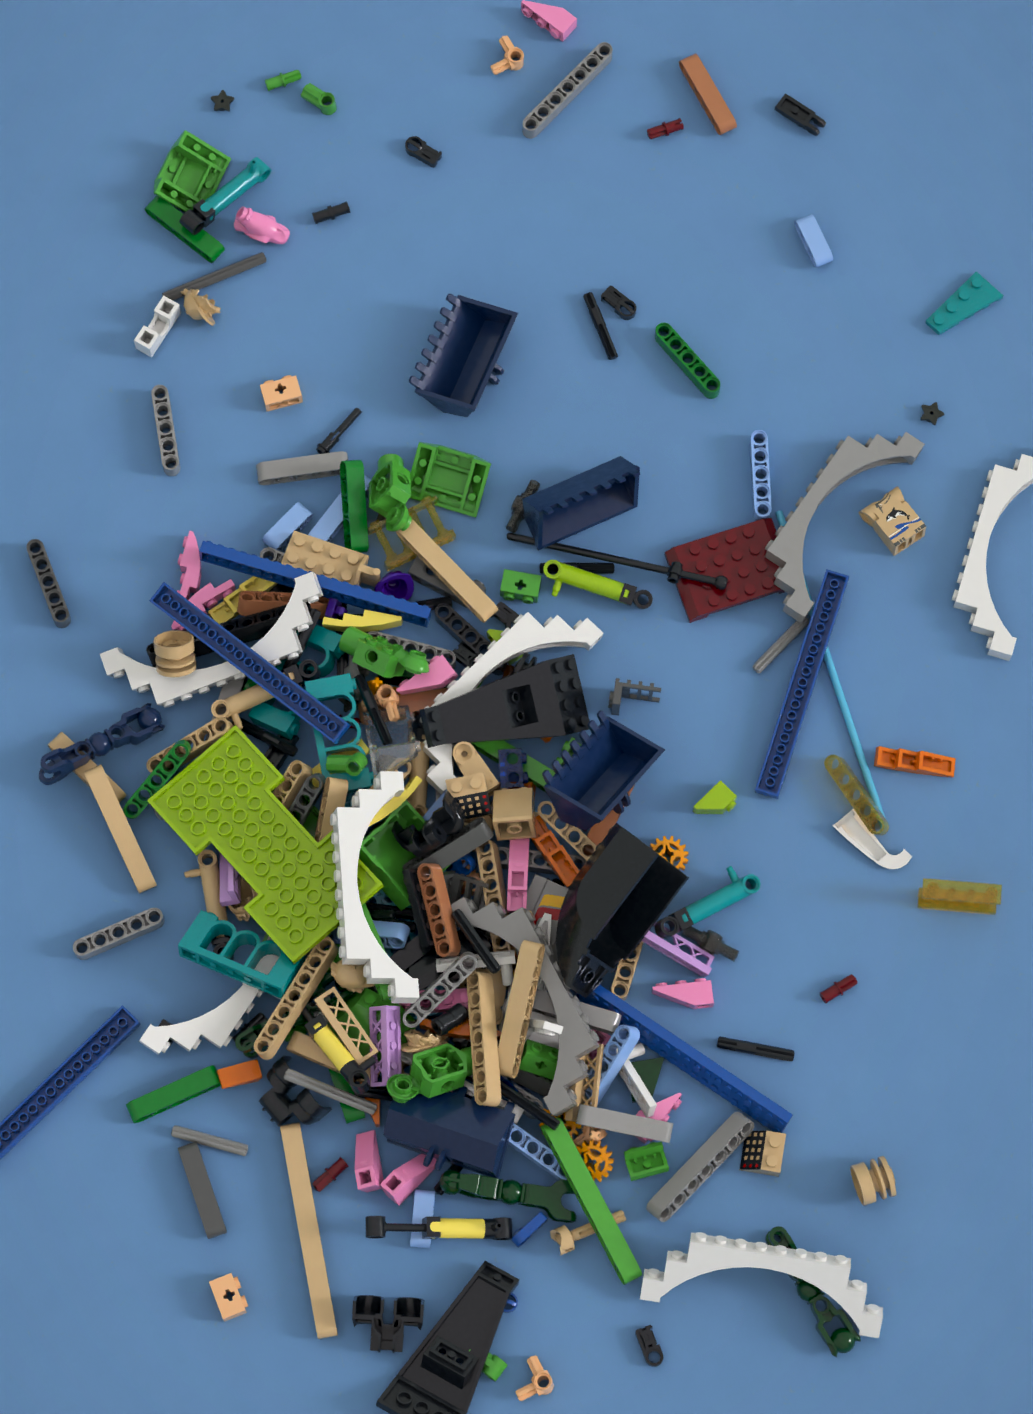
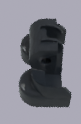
[392,791,466,857]
[259,1056,332,1127]
[352,1295,425,1353]

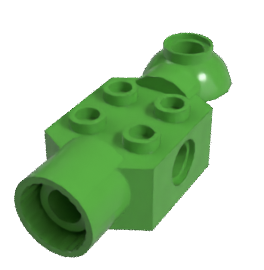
[369,454,412,531]
[339,626,429,678]
[386,1043,473,1103]

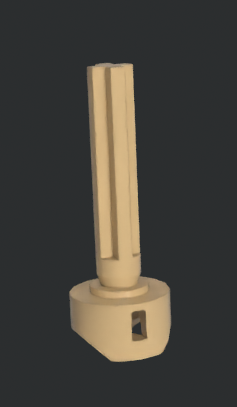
[550,1210,626,1256]

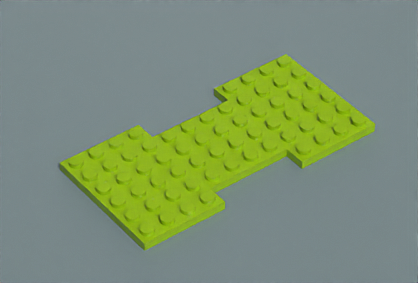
[147,725,384,964]

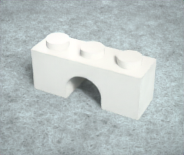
[134,296,181,358]

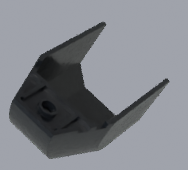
[556,823,689,998]

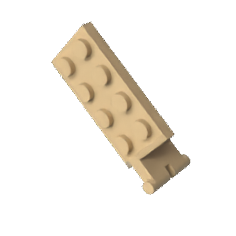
[281,530,381,588]

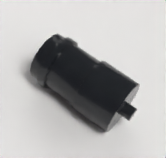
[431,1003,469,1036]

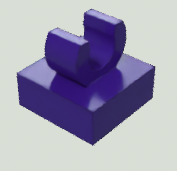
[324,598,348,619]

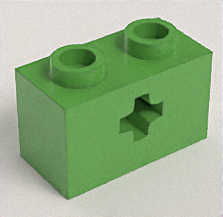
[500,569,542,604]
[519,1039,559,1080]

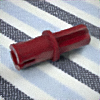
[647,118,684,139]
[820,974,858,1004]
[312,1157,349,1192]

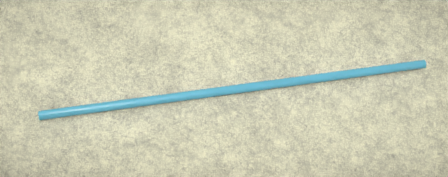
[775,510,888,828]

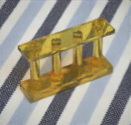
[368,496,456,572]
[917,878,1002,915]

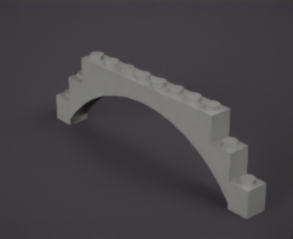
[765,432,925,623]
[451,897,600,1117]

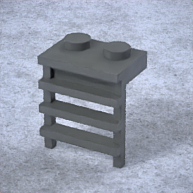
[608,678,661,716]
[434,870,489,912]

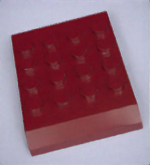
[664,518,785,623]

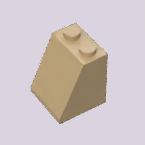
[493,787,536,841]

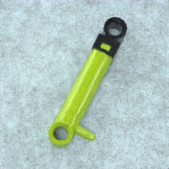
[543,560,653,609]

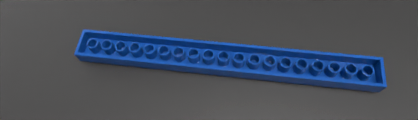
[199,541,431,628]
[755,569,849,799]
[149,582,351,744]
[576,985,793,1133]
[0,1005,141,1160]

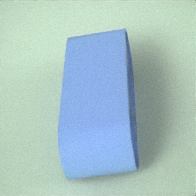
[794,214,833,268]
[262,502,313,551]
[410,1189,435,1248]

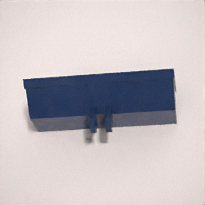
[409,294,518,417]
[522,456,640,550]
[542,710,665,831]
[383,1086,515,1179]

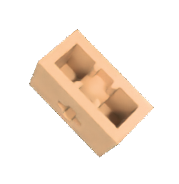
[260,375,303,412]
[209,1273,248,1322]

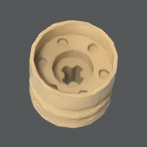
[153,630,197,677]
[850,1156,896,1206]

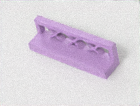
[220,853,241,907]
[642,922,715,977]
[369,1005,402,1087]

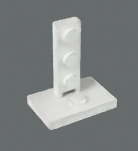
[525,1011,563,1049]

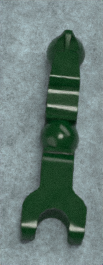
[235,972,357,1059]
[439,1170,576,1223]
[765,1226,861,1357]

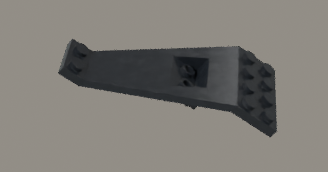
[419,654,590,748]
[376,1261,520,1414]

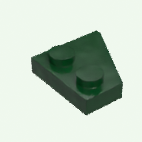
[630,1057,664,1103]

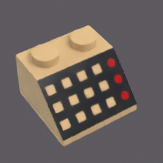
[445,772,492,820]
[740,1131,786,1177]

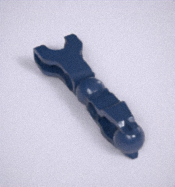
[39,703,165,785]

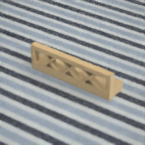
[314,986,379,1065]
[565,1044,604,1122]

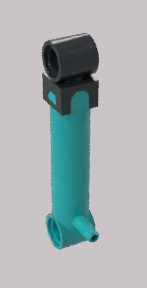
[179,157,272,235]
[655,866,761,938]

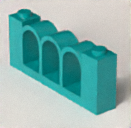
[248,624,345,739]
[304,673,374,794]
[178,910,305,999]

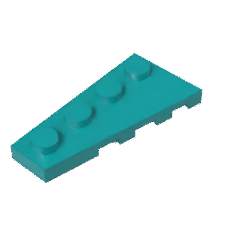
[925,272,1004,335]

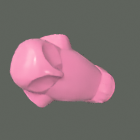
[234,206,290,244]

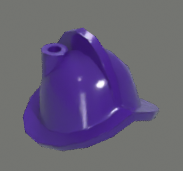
[374,571,414,601]

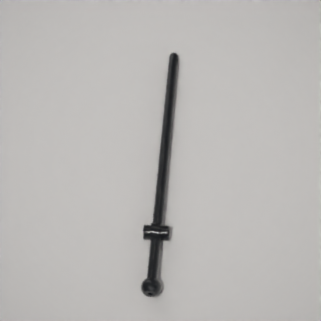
[507,533,728,590]

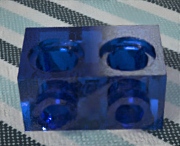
[498,748,529,789]

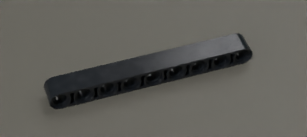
[146,602,312,668]

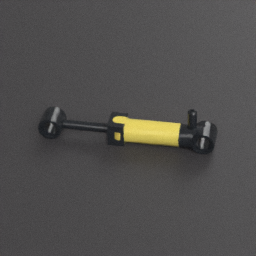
[293,995,376,1094]
[365,1216,512,1240]

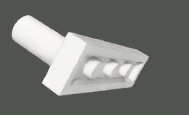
[436,950,516,986]
[616,1043,657,1118]

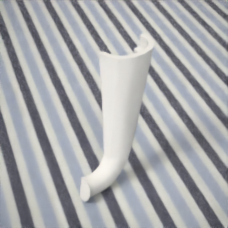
[833,808,912,869]

